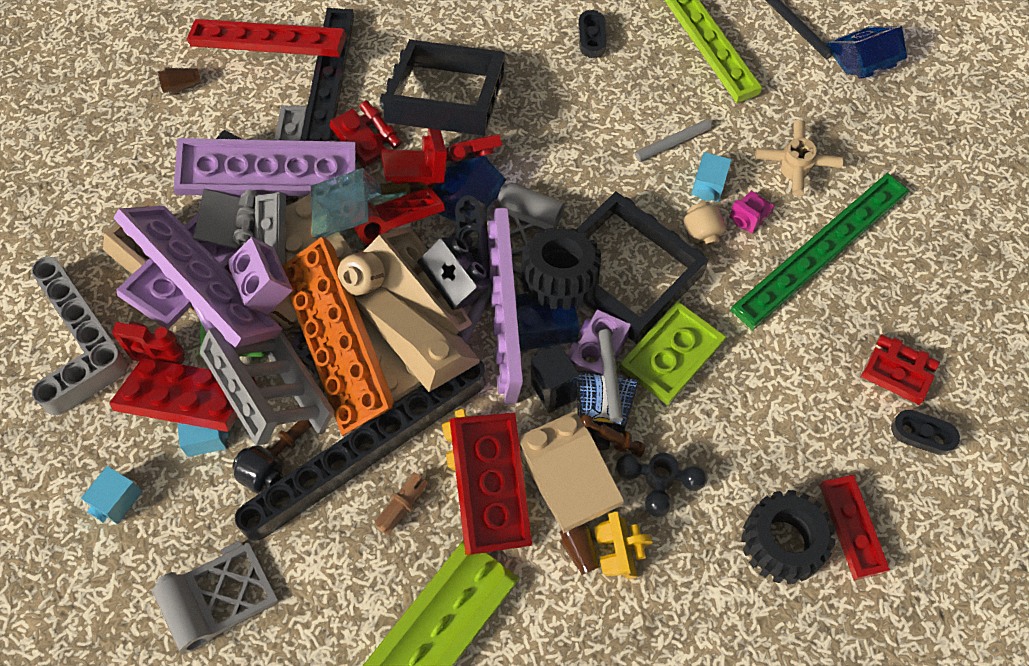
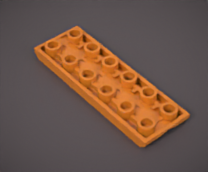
[282,237,394,436]

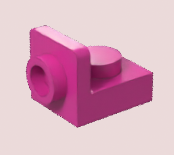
[729,190,775,233]

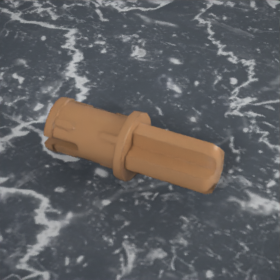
[374,472,429,535]

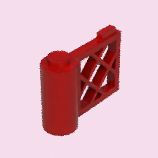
[348,187,445,245]

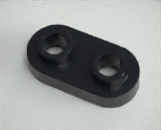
[578,10,607,58]
[891,410,960,455]

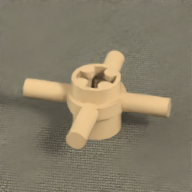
[755,120,843,196]

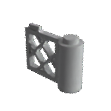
[476,182,565,276]
[152,540,278,654]

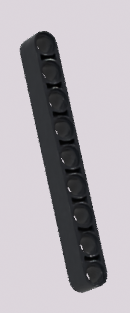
[235,360,486,541]

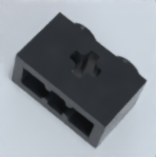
[417,236,492,310]

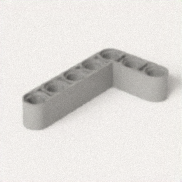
[31,256,128,416]

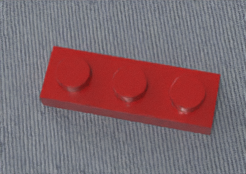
[819,474,890,581]

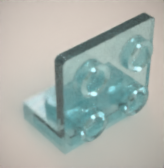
[311,168,381,239]

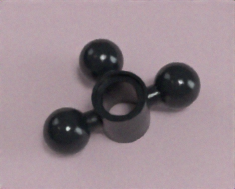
[616,453,708,517]

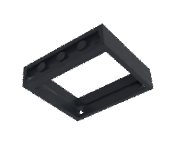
[380,39,505,136]
[577,191,709,344]

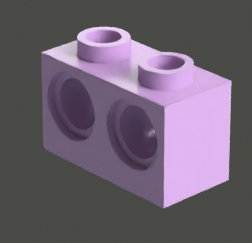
[227,237,293,315]
[567,310,631,375]

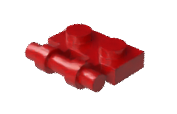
[329,100,402,168]
[446,134,502,161]
[112,321,185,364]
[860,334,940,405]

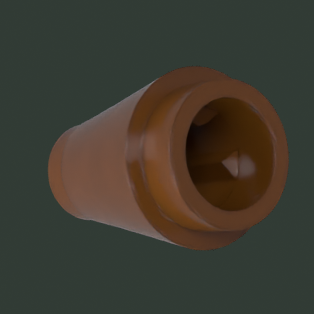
[158,67,201,95]
[559,523,600,575]

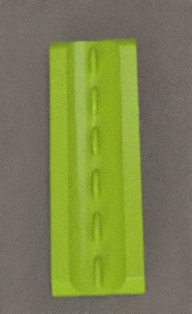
[363,540,520,666]

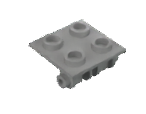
[193,189,257,250]

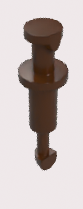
[358,182,428,196]
[581,415,645,458]
[265,419,312,456]

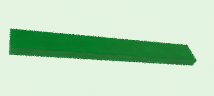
[730,173,909,331]

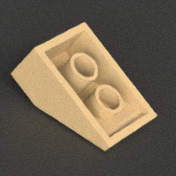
[518,411,624,533]

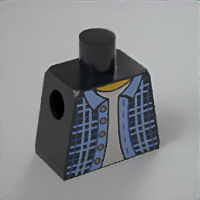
[577,372,638,450]

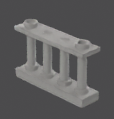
[199,328,335,446]

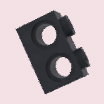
[531,344,579,414]

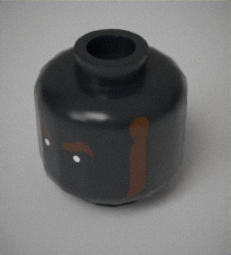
[233,445,283,494]

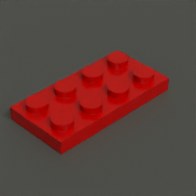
[109,358,257,432]
[449,412,532,555]

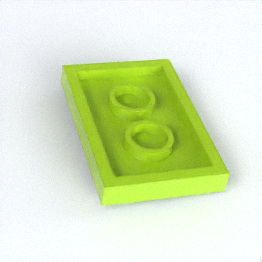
[619,301,726,406]

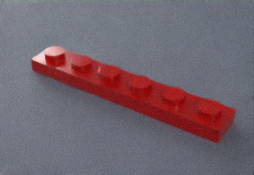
[187,19,347,57]

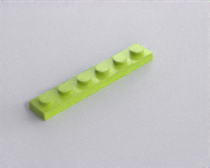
[664,0,762,104]

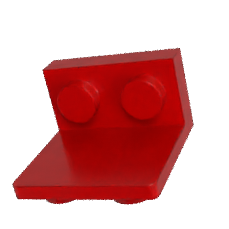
[381,129,447,185]

